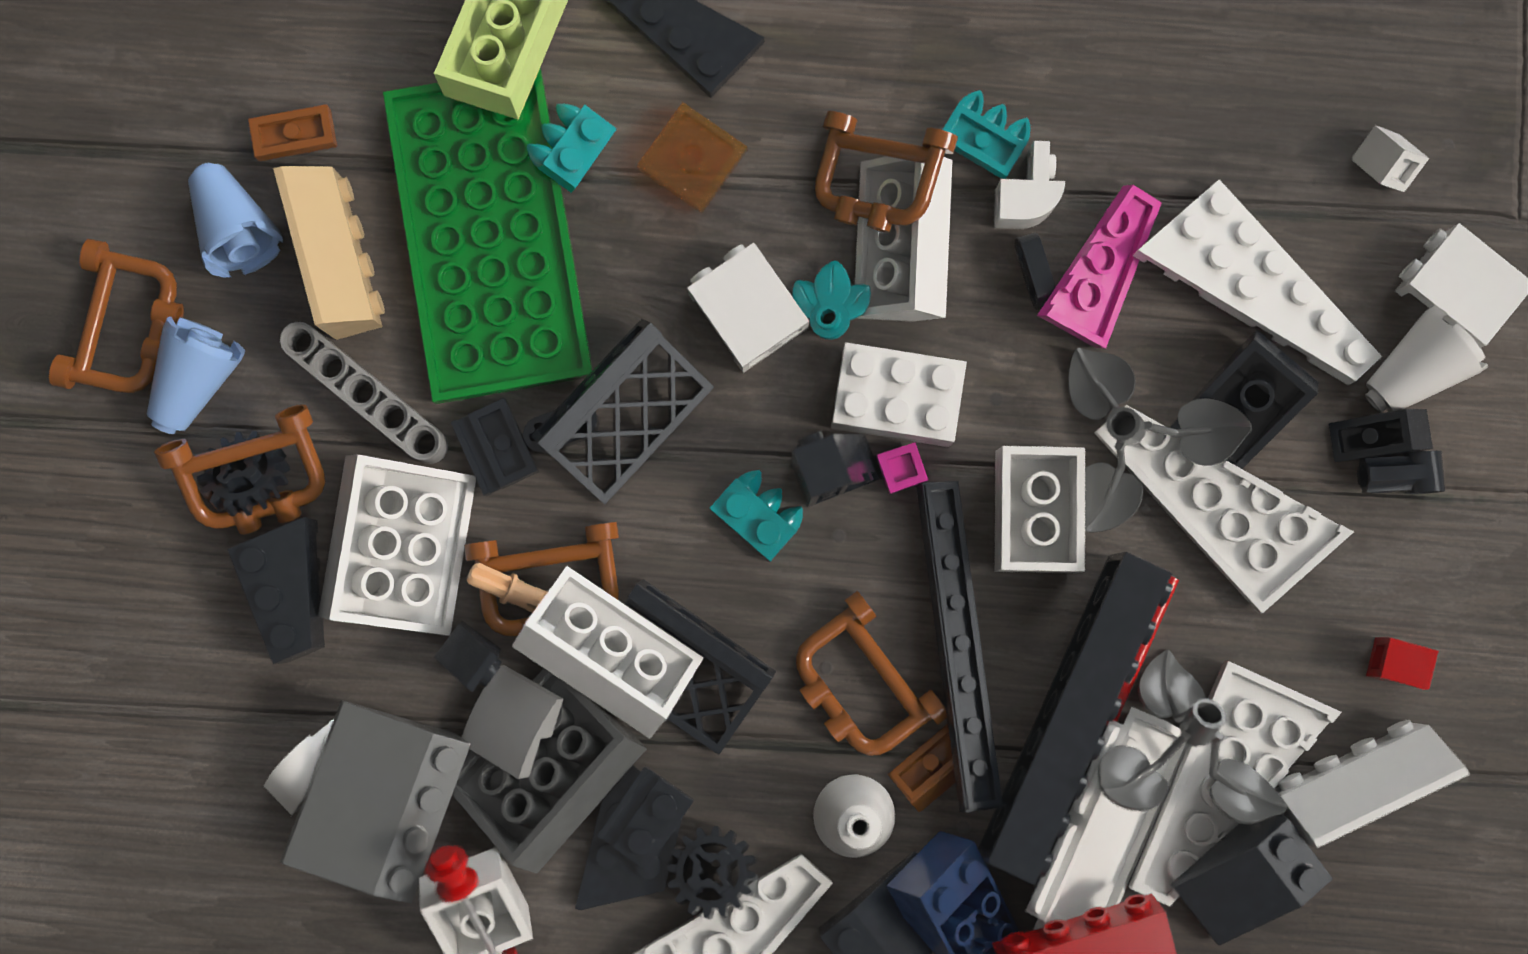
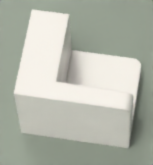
[1352,125,1429,192]

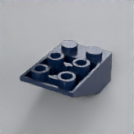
[887,831,1020,954]

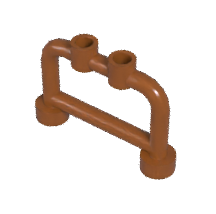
[815,111,958,233]
[49,238,184,393]
[154,404,326,534]
[464,522,619,636]
[796,590,947,756]

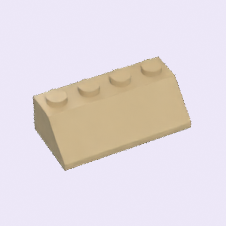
[273,166,385,340]

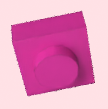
[876,442,928,494]

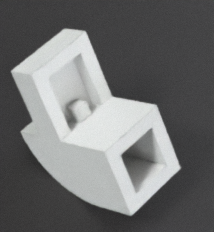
[994,141,1065,229]
[264,719,334,815]

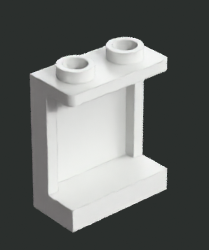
[1395,223,1528,348]
[687,243,809,373]

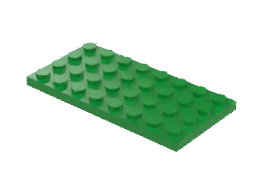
[383,68,593,404]

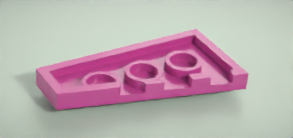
[1037,185,1162,349]

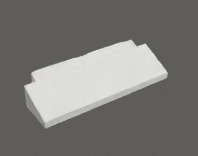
[1026,707,1188,930]

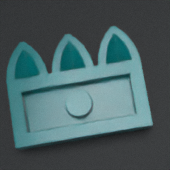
[942,90,1031,179]
[527,104,617,193]
[710,470,803,562]

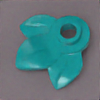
[792,260,871,340]

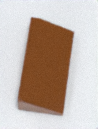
[888,724,956,812]

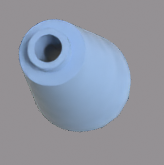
[188,163,283,278]
[147,317,245,434]

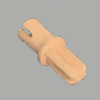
[467,563,548,613]

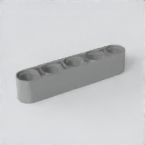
[280,322,448,464]

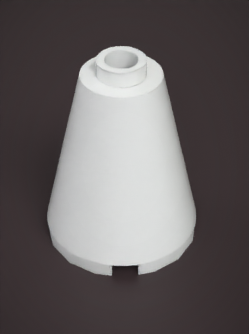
[1365,306,1488,413]
[813,774,895,858]

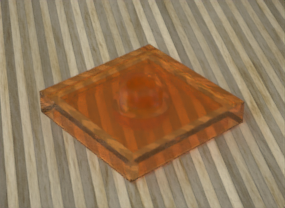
[637,102,748,214]

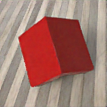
[1366,637,1439,690]

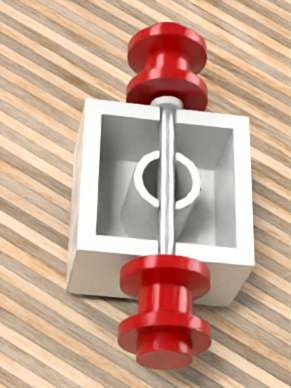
[419,846,533,954]

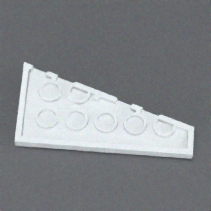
[1132,180,1382,385]
[1128,661,1342,906]
[633,854,833,954]

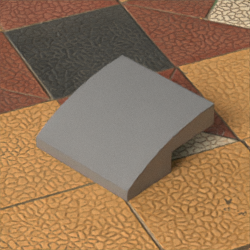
[462,665,563,779]

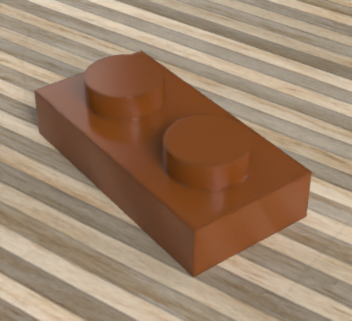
[248,104,337,161]

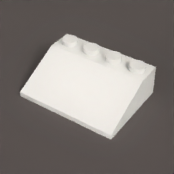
[318,455,476,636]

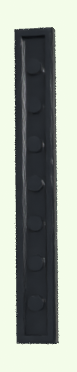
[916,481,1003,813]

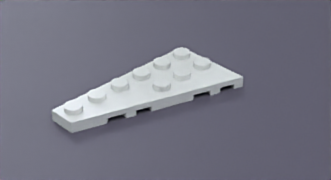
[1094,405,1354,613]

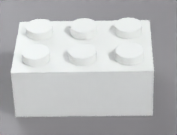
[831,342,967,447]
[995,446,1085,573]

